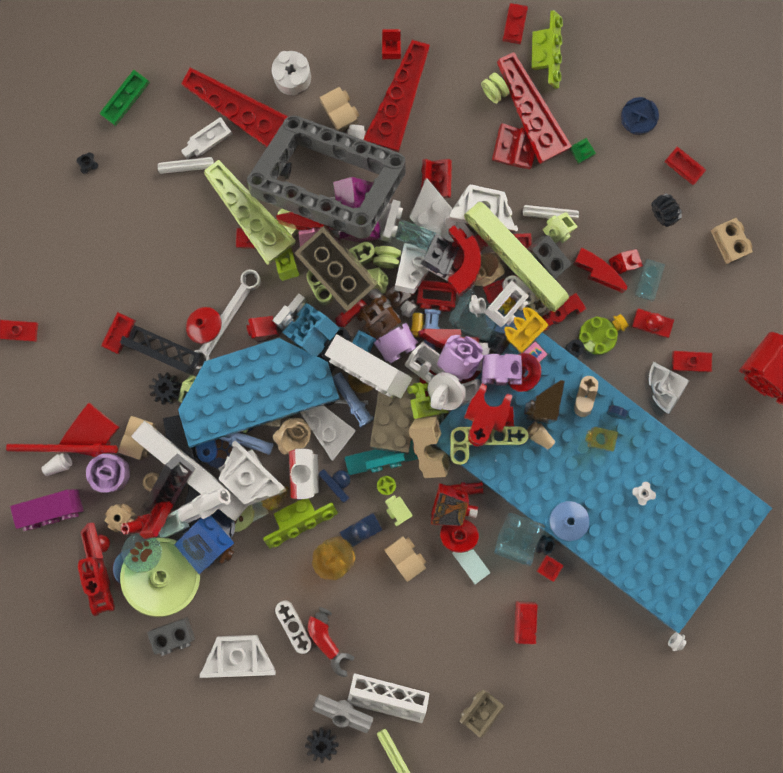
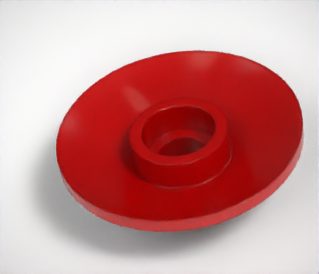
[186,307,222,344]
[508,353,541,392]
[440,519,479,553]

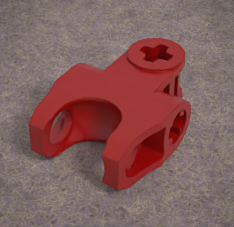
[464,384,512,447]
[78,557,115,616]

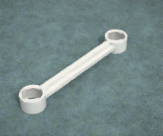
[189,270,261,370]

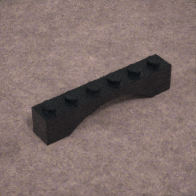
[163,415,201,533]

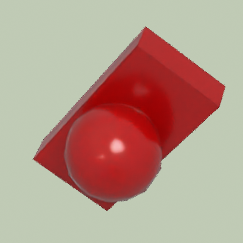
[631,308,674,339]
[80,523,110,567]

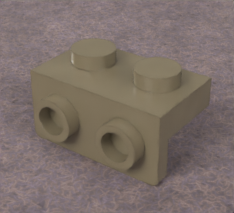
[459,690,506,738]

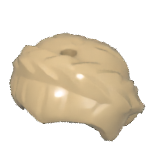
[474,252,505,287]
[273,418,311,455]

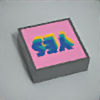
[522,340,549,363]

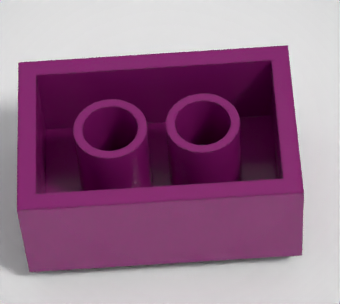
[333,177,380,243]
[10,489,84,531]

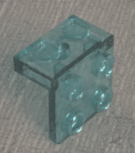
[449,289,505,341]
[494,513,545,567]

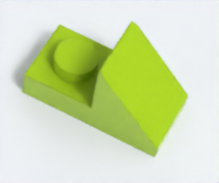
[275,248,299,281]

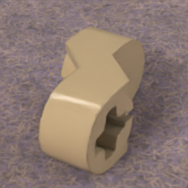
[574,376,598,417]

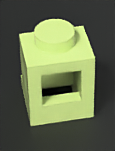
[385,495,413,526]

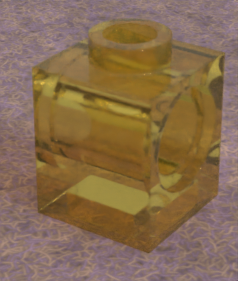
[585,427,618,452]

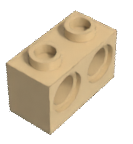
[711,217,753,264]

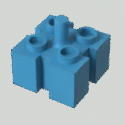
[282,303,340,357]

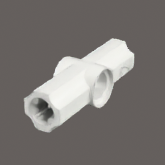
[178,488,231,523]

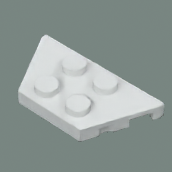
[409,179,474,242]
[447,184,518,233]
[219,441,286,507]
[200,635,276,678]

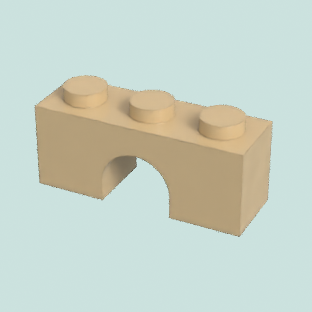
[409,417,451,478]

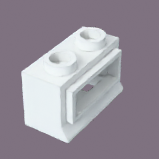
[484,280,529,327]
[405,342,446,383]

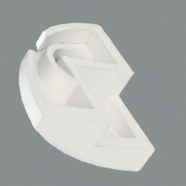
[649,362,690,414]

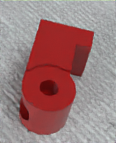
[548,293,587,324]

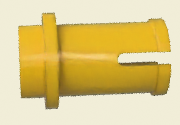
[410,313,424,338]

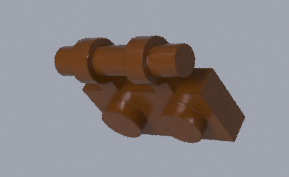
[357,295,402,340]

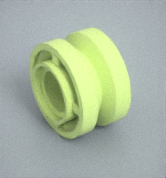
[481,73,509,104]
[373,246,401,268]

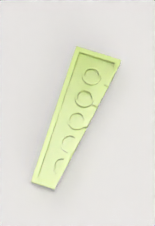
[204,160,296,265]

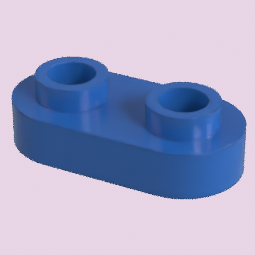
[196,440,218,462]

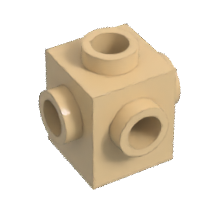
[104,503,136,532]

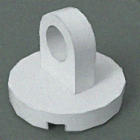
[428,372,466,410]

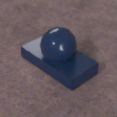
[319,469,351,503]
[340,513,383,549]

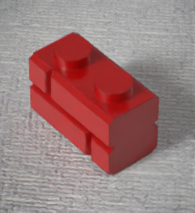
[514,601,538,644]

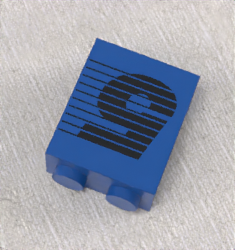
[174,515,234,574]

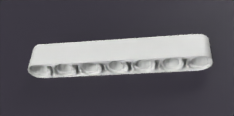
[132,421,247,521]

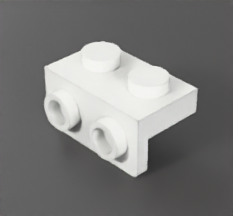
[379,199,403,243]

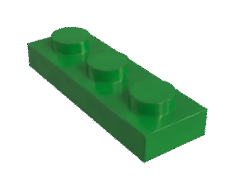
[99,70,150,126]

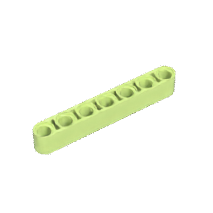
[464,202,569,312]

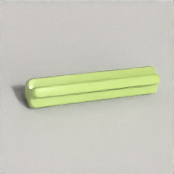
[377,729,410,773]

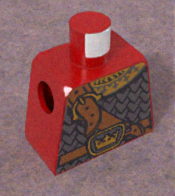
[431,483,478,526]

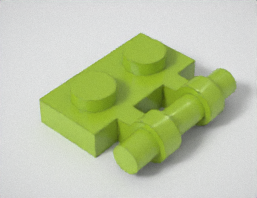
[407,382,449,419]

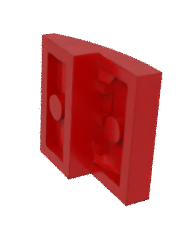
[492,123,535,169]

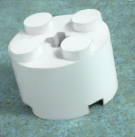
[272,51,311,95]

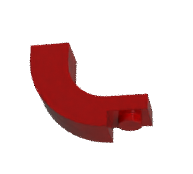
[448,225,481,297]

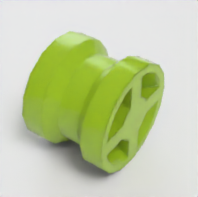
[377,476,396,495]

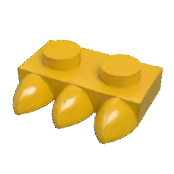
[504,308,548,353]

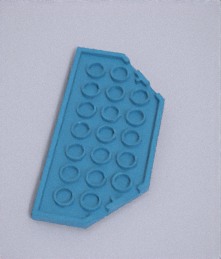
[178,338,340,448]

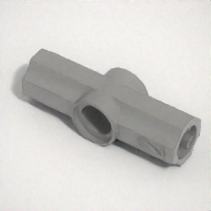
[312,694,373,733]

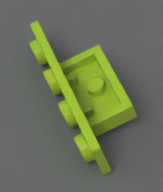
[531,10,563,89]
[263,498,338,549]

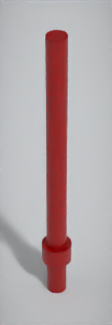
[6,443,118,455]

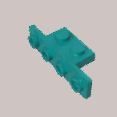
[345,441,418,475]

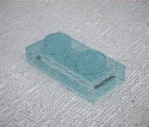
[396,220,436,251]
[635,259,665,301]

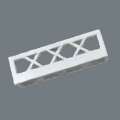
[347,674,430,723]

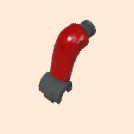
[308,607,355,677]

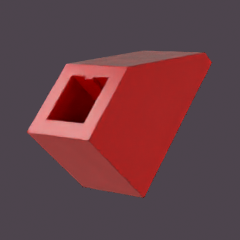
[246,316,279,343]

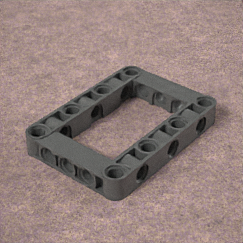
[247,115,406,238]

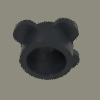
[76,152,98,174]
[536,535,555,555]

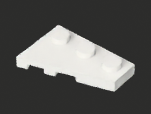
[394,243,429,294]
[300,405,356,461]

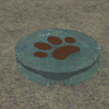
[122,533,162,573]

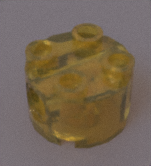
[312,536,356,580]

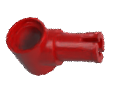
[121,514,150,535]

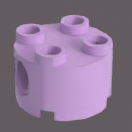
[374,323,418,364]
[437,335,483,382]
[482,354,522,386]
[86,454,130,492]

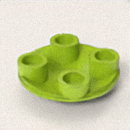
[579,316,618,355]

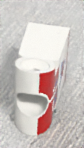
[289,449,319,499]

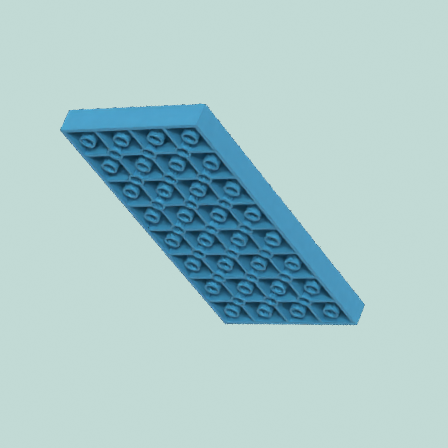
[434,318,772,633]

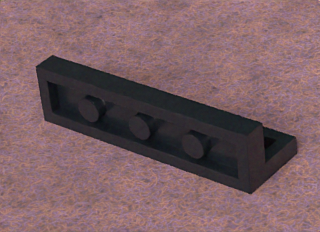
[119,325,201,376]
[142,453,196,512]

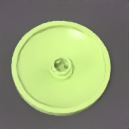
[120,538,200,617]

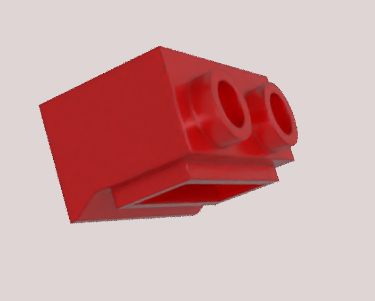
[417,280,456,312]

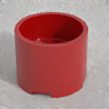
[739,332,783,405]

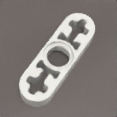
[275,600,312,654]

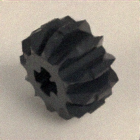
[651,193,682,227]
[149,372,182,405]
[305,727,339,763]

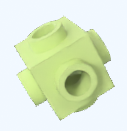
[542,212,577,244]

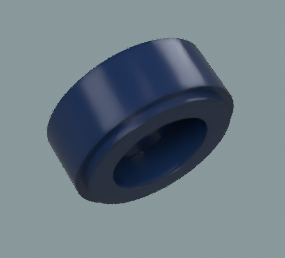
[607,405,628,420]

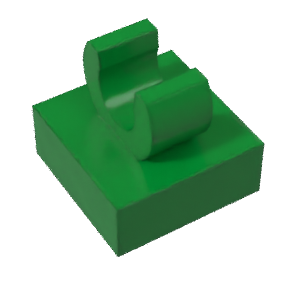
[570,137,596,164]

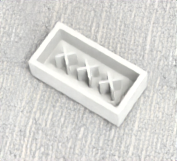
[325,334,413,399]

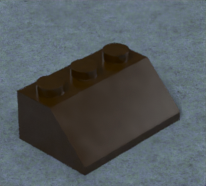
[524,380,565,424]

